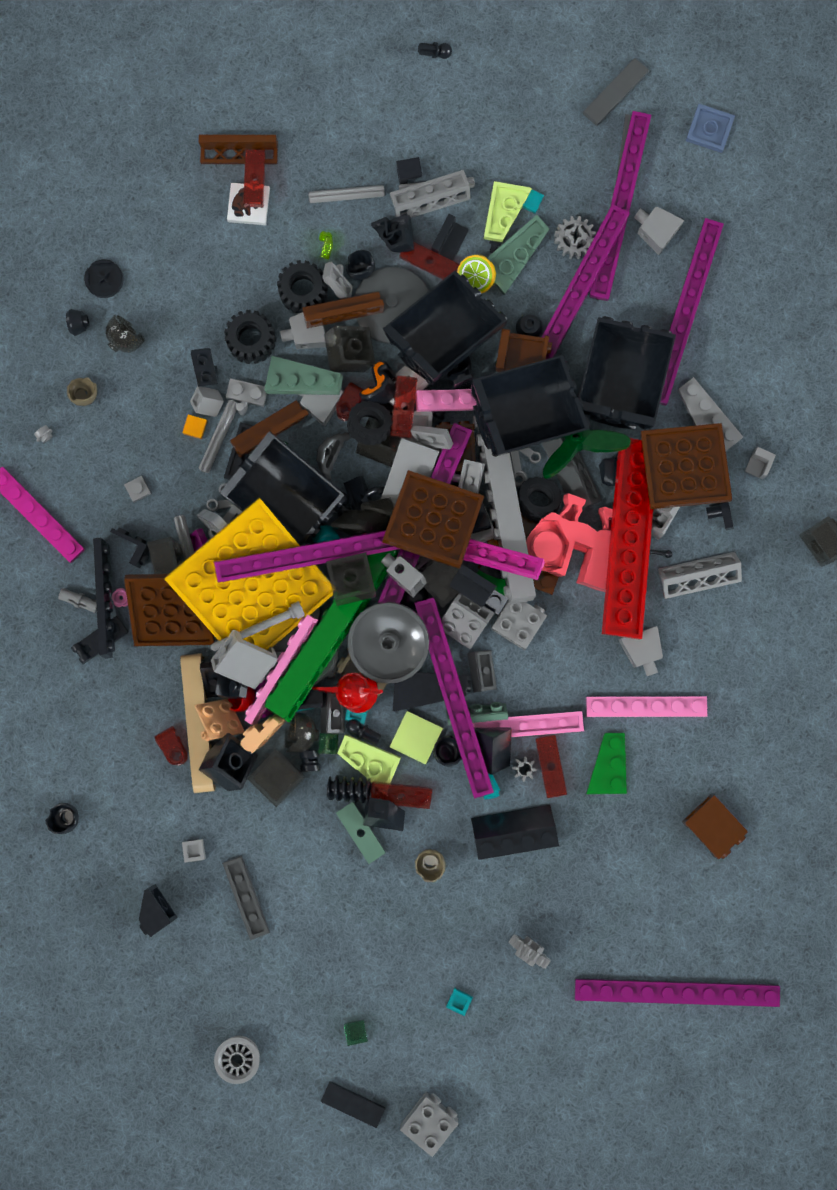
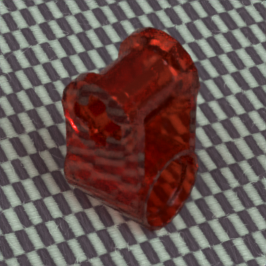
[336,382,364,421]
[154,726,188,765]

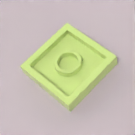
[390,711,443,764]

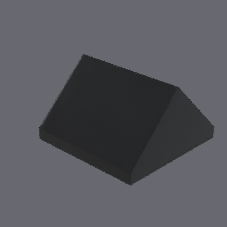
[474,727,512,775]

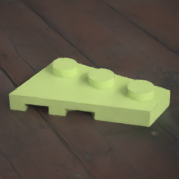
[484,181,532,242]
[337,734,401,795]

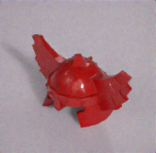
[312,672,383,713]

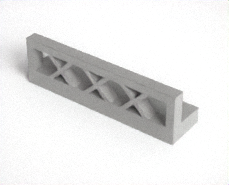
[390,170,471,218]
[658,552,742,599]

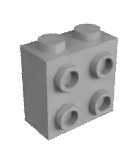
[441,593,494,649]
[491,601,547,650]
[400,1092,459,1157]

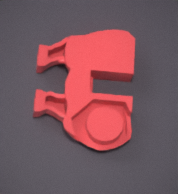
[526,493,613,592]

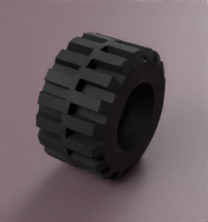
[277,260,328,314]
[224,310,276,364]

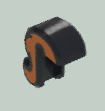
[359,361,397,406]

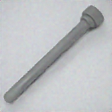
[211,601,305,651]

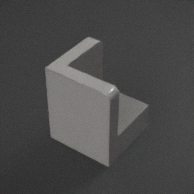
[190,386,224,417]
[745,447,776,480]

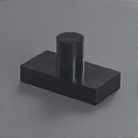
[706,502,734,531]

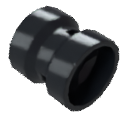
[300,750,321,772]

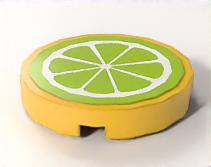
[457,254,496,293]

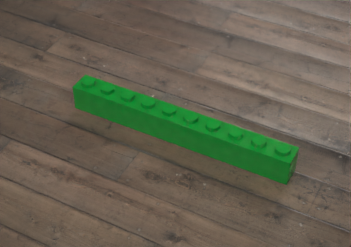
[265,550,399,723]

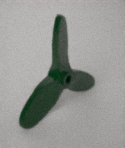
[543,430,631,479]

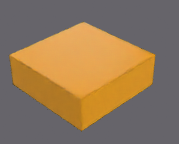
[182,414,208,439]

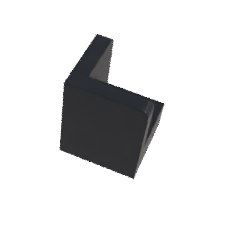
[396,157,422,184]

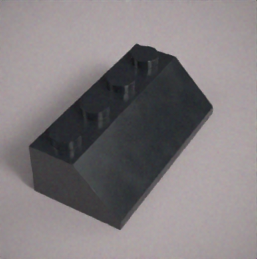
[471,804,559,860]

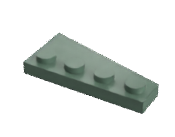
[487,215,550,295]
[264,356,343,395]

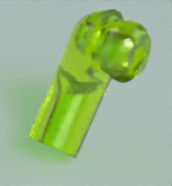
[319,231,333,260]

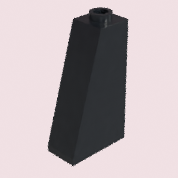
[392,672,471,712]

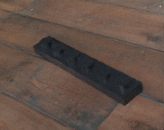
[93,537,115,659]

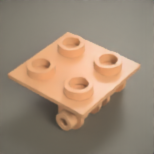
[195,699,245,741]

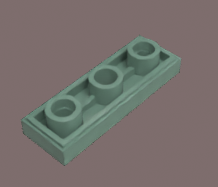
[446,702,508,725]
[336,802,386,864]

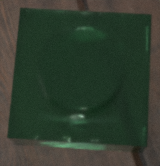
[319,733,339,754]
[344,1020,368,1046]

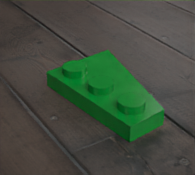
[586,733,627,794]

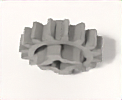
[554,216,596,259]
[509,934,551,969]

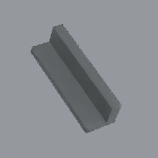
[542,437,602,509]

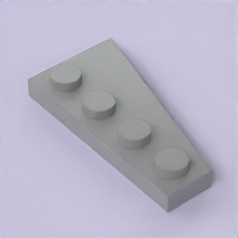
[677,377,743,451]

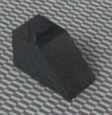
[363,797,405,831]

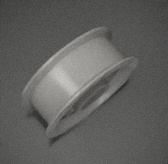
[214,1036,260,1084]

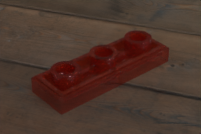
[243,150,266,207]
[399,242,460,279]
[391,376,417,438]
[535,735,567,798]
[370,781,432,809]

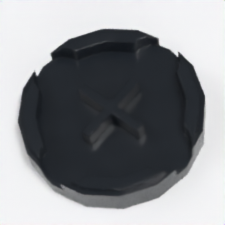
[84,259,124,298]

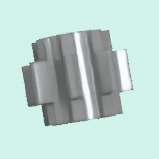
[512,756,537,782]

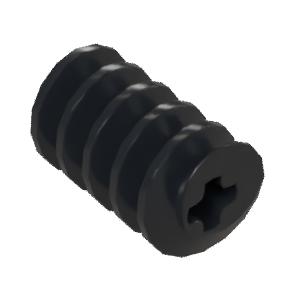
[327,775,371,803]

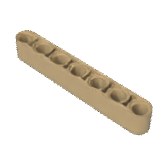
[181,653,215,793]

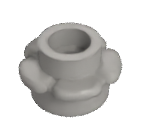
[34,425,53,443]

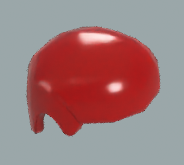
[228,687,255,712]

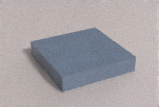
[686,104,735,153]

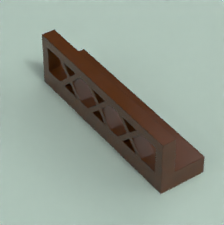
[199,135,278,164]
[302,292,384,329]
[230,400,309,458]

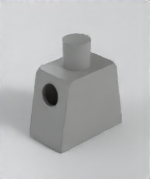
[634,207,684,255]
[280,312,328,349]
[298,390,345,426]
[381,554,426,598]
[619,626,663,676]

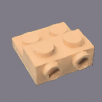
[240,714,286,753]

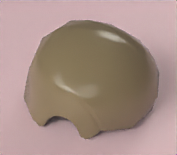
[67,377,97,406]
[415,849,446,882]

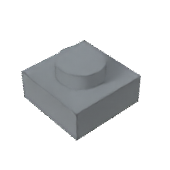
[124,476,151,503]
[182,839,206,863]

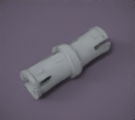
[58,588,97,614]

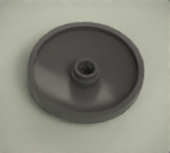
[354,267,429,344]
[348,602,429,683]

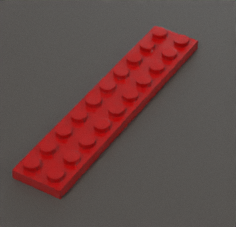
[602,438,653,640]

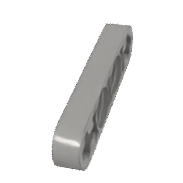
[197,509,227,533]

